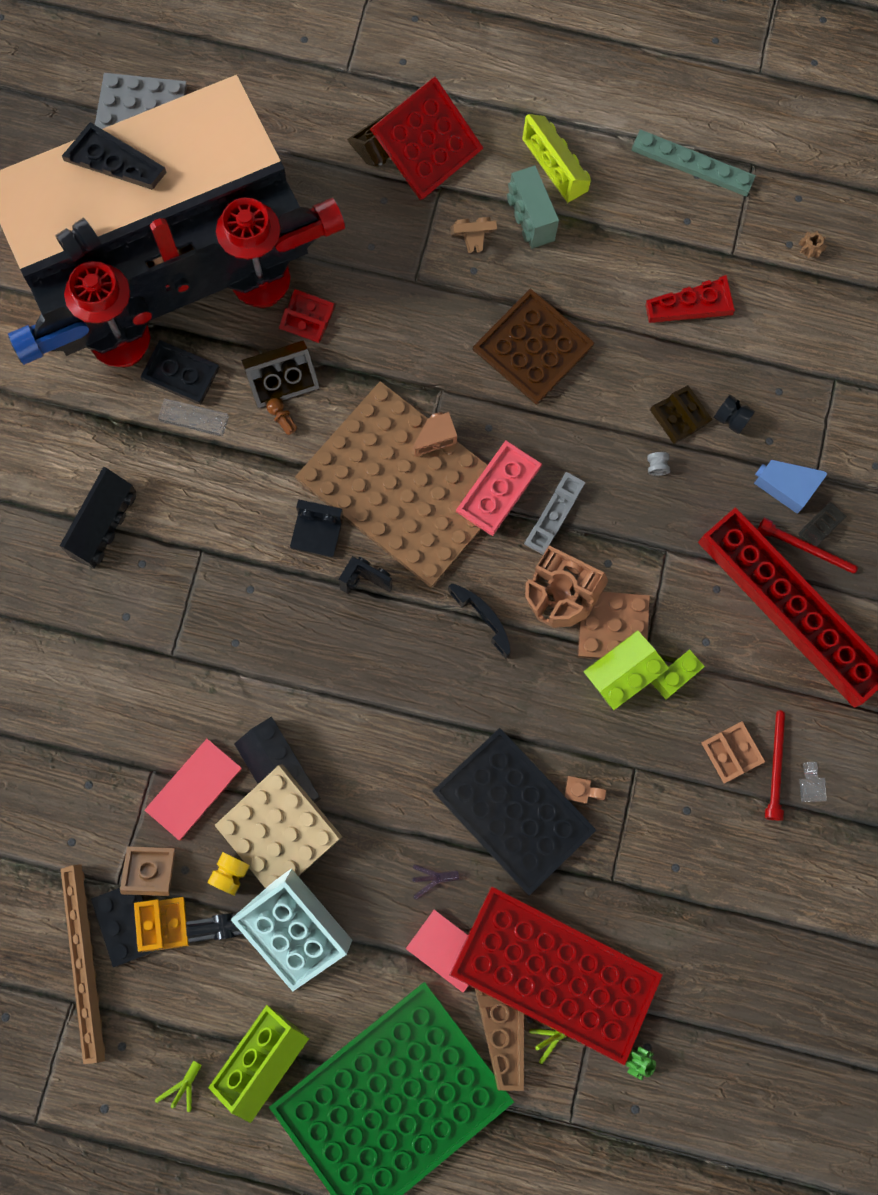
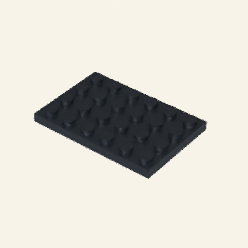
[432,728,596,896]

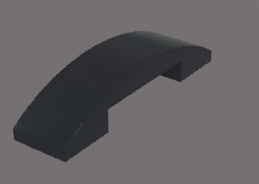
[448,583,511,659]

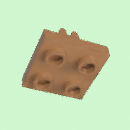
[450,217,497,253]

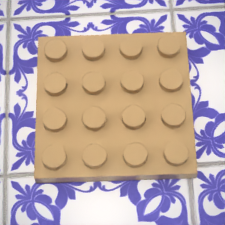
[215,764,342,888]

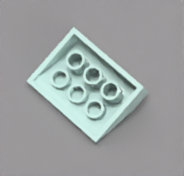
[231,869,352,992]

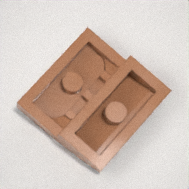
[701,721,765,783]

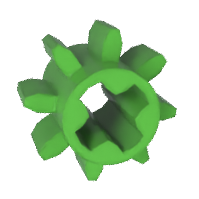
[626,1046,656,1080]

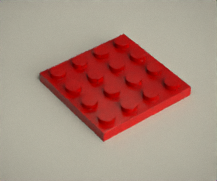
[370,76,484,200]

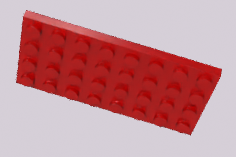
[449,887,663,1065]

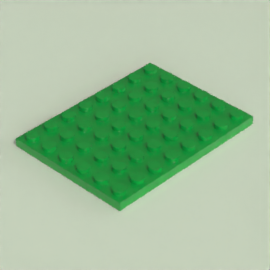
[269,982,514,1195]

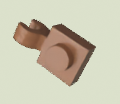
[564,776,606,804]

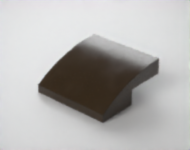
[649,385,713,444]

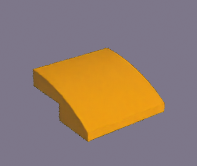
[134,897,189,952]

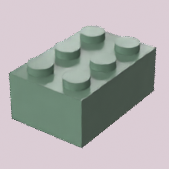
[507,166,559,249]

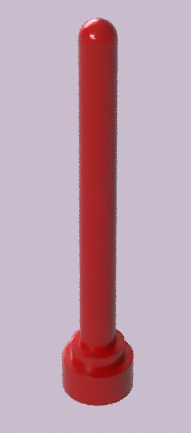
[757,517,858,574]
[765,710,785,821]

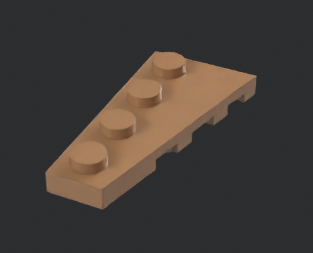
[475,989,524,1091]

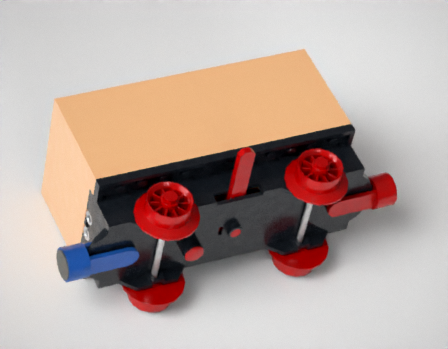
[0,75,345,368]

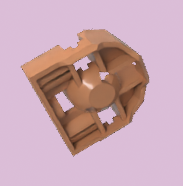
[525,546,608,628]

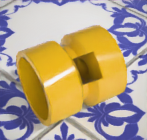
[207,852,250,896]

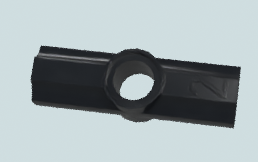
[186,913,242,942]

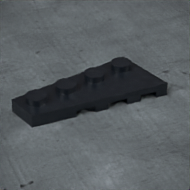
[62,122,167,190]

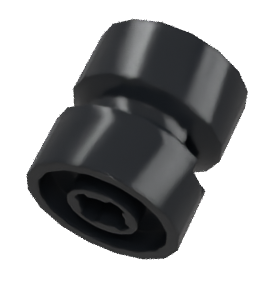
[55,217,101,262]
[713,395,755,435]

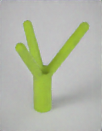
[529,1029,567,1064]
[155,1061,202,1112]

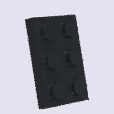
[140,340,220,405]
[91,888,158,968]

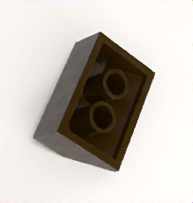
[347,106,397,167]
[241,340,320,408]

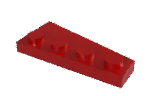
[645,275,735,323]

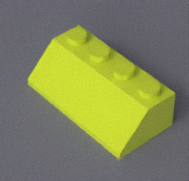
[522,114,591,203]

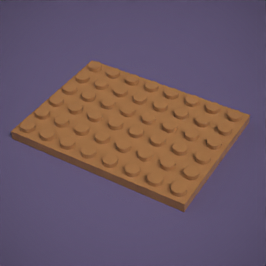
[295,381,488,588]

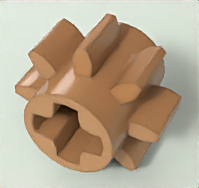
[799,231,827,259]

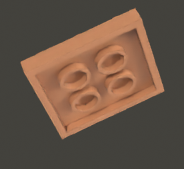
[578,591,650,659]

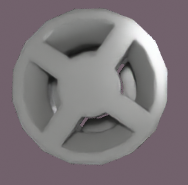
[647,452,670,476]

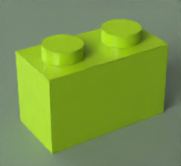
[651,649,705,699]

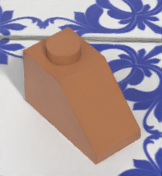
[414,412,457,456]

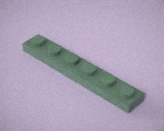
[631,129,756,197]

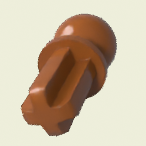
[267,398,297,435]

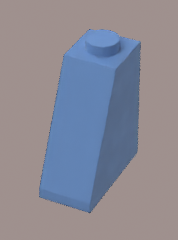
[754,460,827,514]

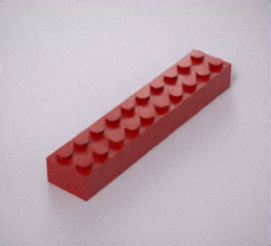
[698,507,878,708]

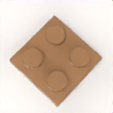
[120,847,176,896]

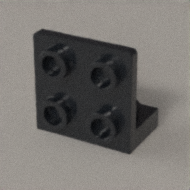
[290,499,343,558]
[338,556,392,594]

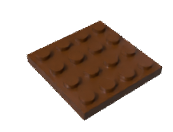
[473,288,595,405]

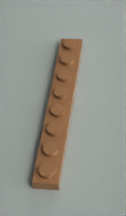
[61,864,105,1064]

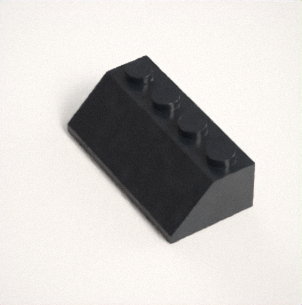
[60,467,136,569]
[234,717,321,803]

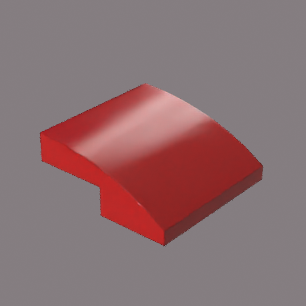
[279,289,336,343]

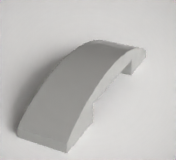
[524,472,585,555]

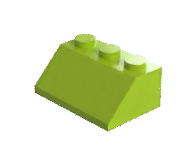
[583,630,669,710]

